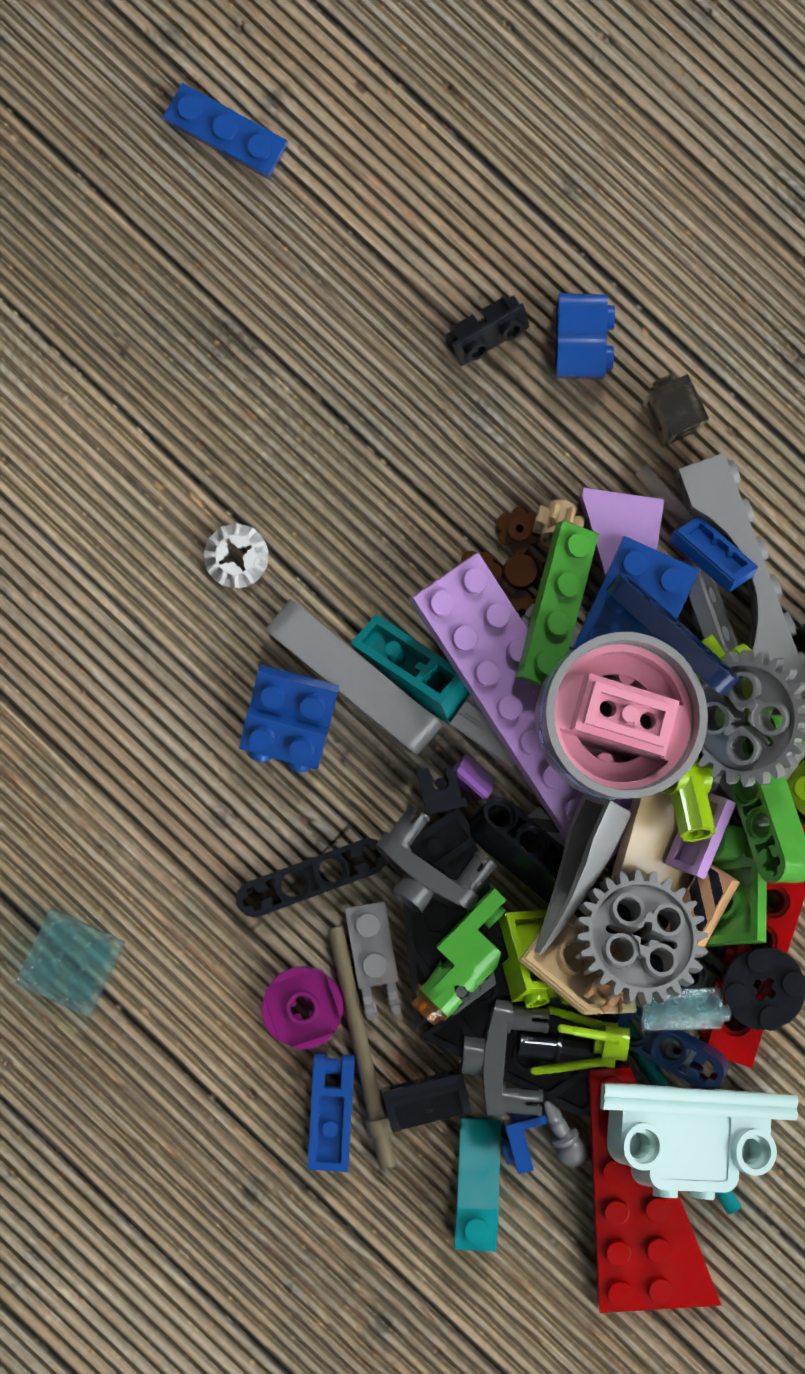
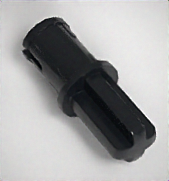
[517,1032,600,1064]

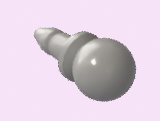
[543,1101,589,1167]

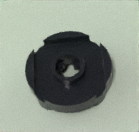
[722,947,805,1031]

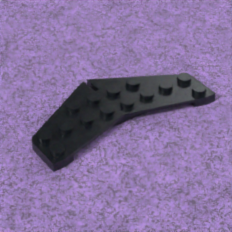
[400,808,643,1116]

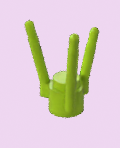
[530,1006,630,1075]

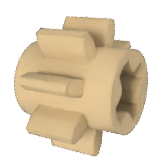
[533,499,585,548]

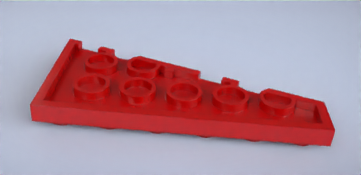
[588,1064,722,1313]

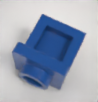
[501,1110,547,1174]

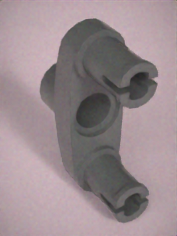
[376,804,497,913]
[461,999,550,1117]

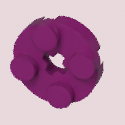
[262,966,344,1049]

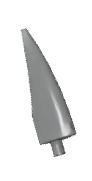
[534,793,632,955]

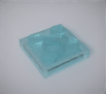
[16,908,126,1017]

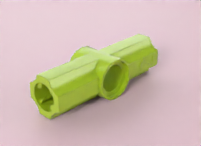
[662,756,716,842]

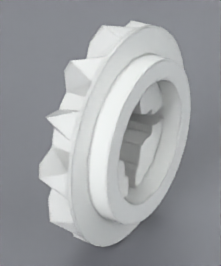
[203,523,269,588]

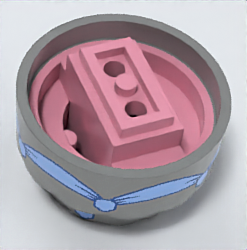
[535,632,708,799]

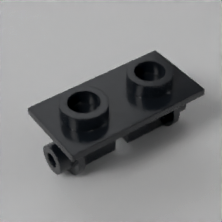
[444,295,530,366]

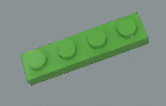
[516,520,599,687]

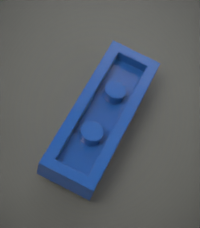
[163,82,288,179]

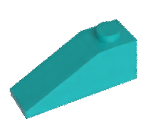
[350,614,469,726]
[454,1117,501,1252]

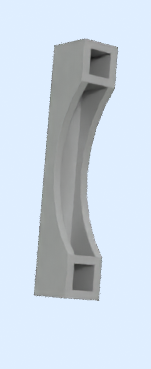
[674,452,805,683]

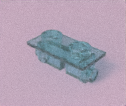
[641,988,731,1031]

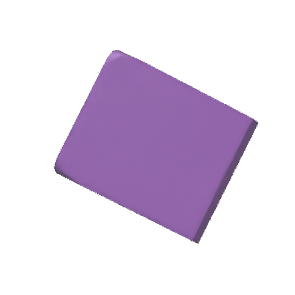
[452,754,495,801]

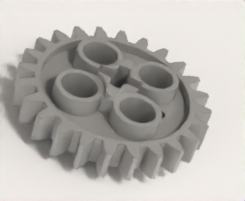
[698,650,805,787]
[572,869,708,1007]

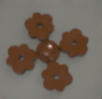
[461,506,548,618]

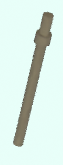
[327,926,395,1170]

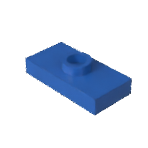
[669,516,758,593]

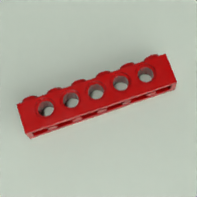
[696,824,805,1068]

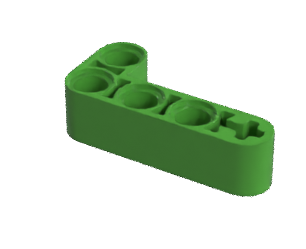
[730,714,805,883]

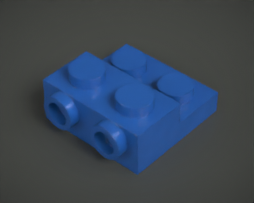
[239,665,340,772]

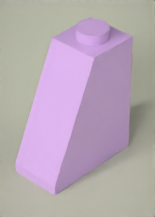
[579,488,664,580]

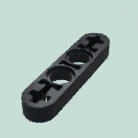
[236,838,386,917]

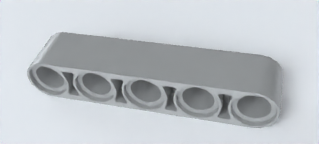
[265,599,443,756]

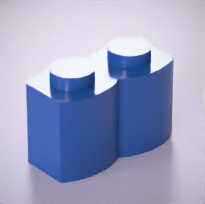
[555,293,615,380]

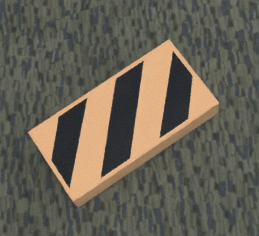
[665,864,740,948]

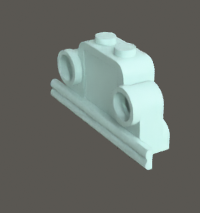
[600,1082,798,1200]

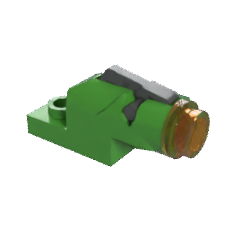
[411,887,506,1026]

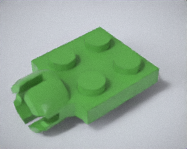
[688,824,767,947]

